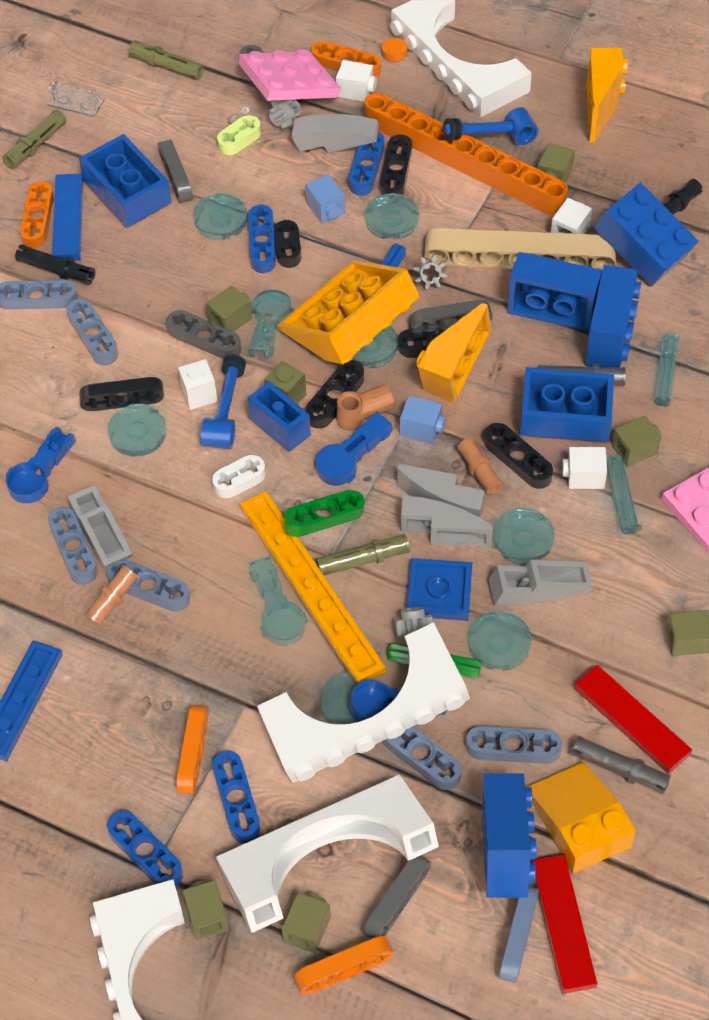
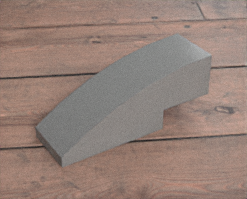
[291,114,379,153]
[397,464,485,518]
[67,485,133,568]
[401,495,493,547]
[489,560,593,605]

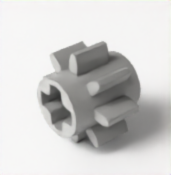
[269,99,301,130]
[413,254,448,290]
[395,607,433,643]

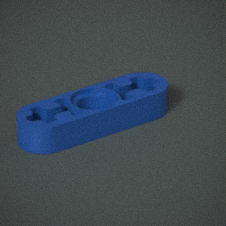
[349,132,385,196]
[248,204,276,273]
[213,751,260,843]
[107,811,183,887]

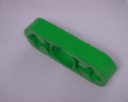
[283,490,365,537]

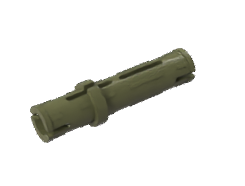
[129,40,204,80]
[2,109,66,169]
[316,533,410,576]

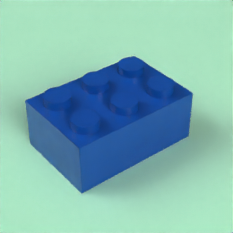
[79,134,172,227]
[593,182,699,287]
[508,252,602,332]
[585,264,642,368]
[520,367,614,443]
[482,773,537,898]

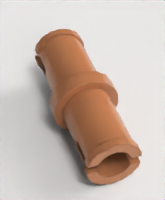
[457,437,503,495]
[84,565,139,626]

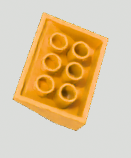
[277,260,420,365]

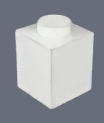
[336,60,377,102]
[551,198,592,234]
[178,359,217,410]
[562,447,607,489]

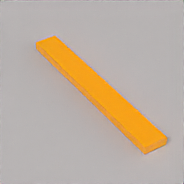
[240,491,386,685]

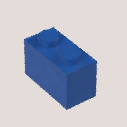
[247,381,311,452]

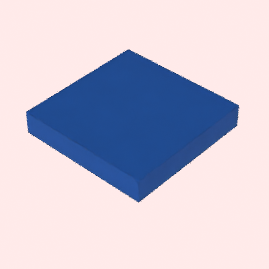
[407,558,473,621]

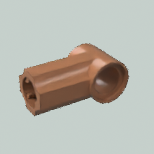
[336,385,395,430]

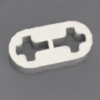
[212,455,266,498]

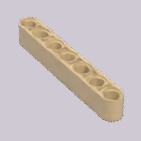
[424,228,616,270]

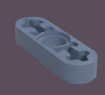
[0,280,78,309]
[67,299,118,365]
[48,507,98,585]
[106,559,190,612]
[382,726,461,790]
[466,726,562,764]
[499,886,540,983]

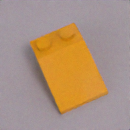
[586,48,628,143]
[416,303,492,403]
[527,762,636,874]

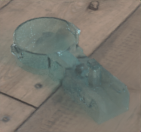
[249,290,294,359]
[249,555,308,646]

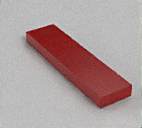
[574,665,692,774]
[532,854,598,994]

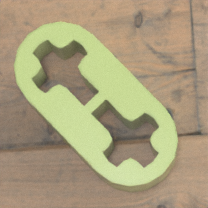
[217,115,261,155]

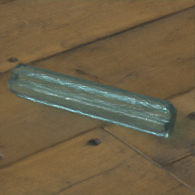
[655,333,679,407]
[606,455,639,535]

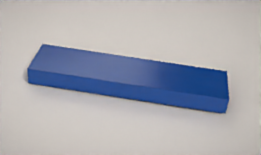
[52,173,83,261]
[0,640,63,762]

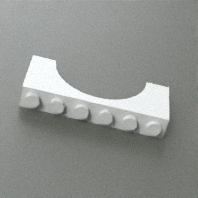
[390,0,532,118]
[257,622,470,783]
[216,775,439,933]
[89,879,185,1020]

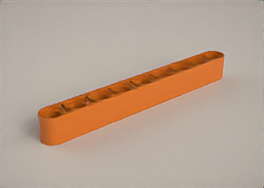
[364,93,568,216]

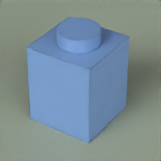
[305,174,345,224]
[400,396,446,444]

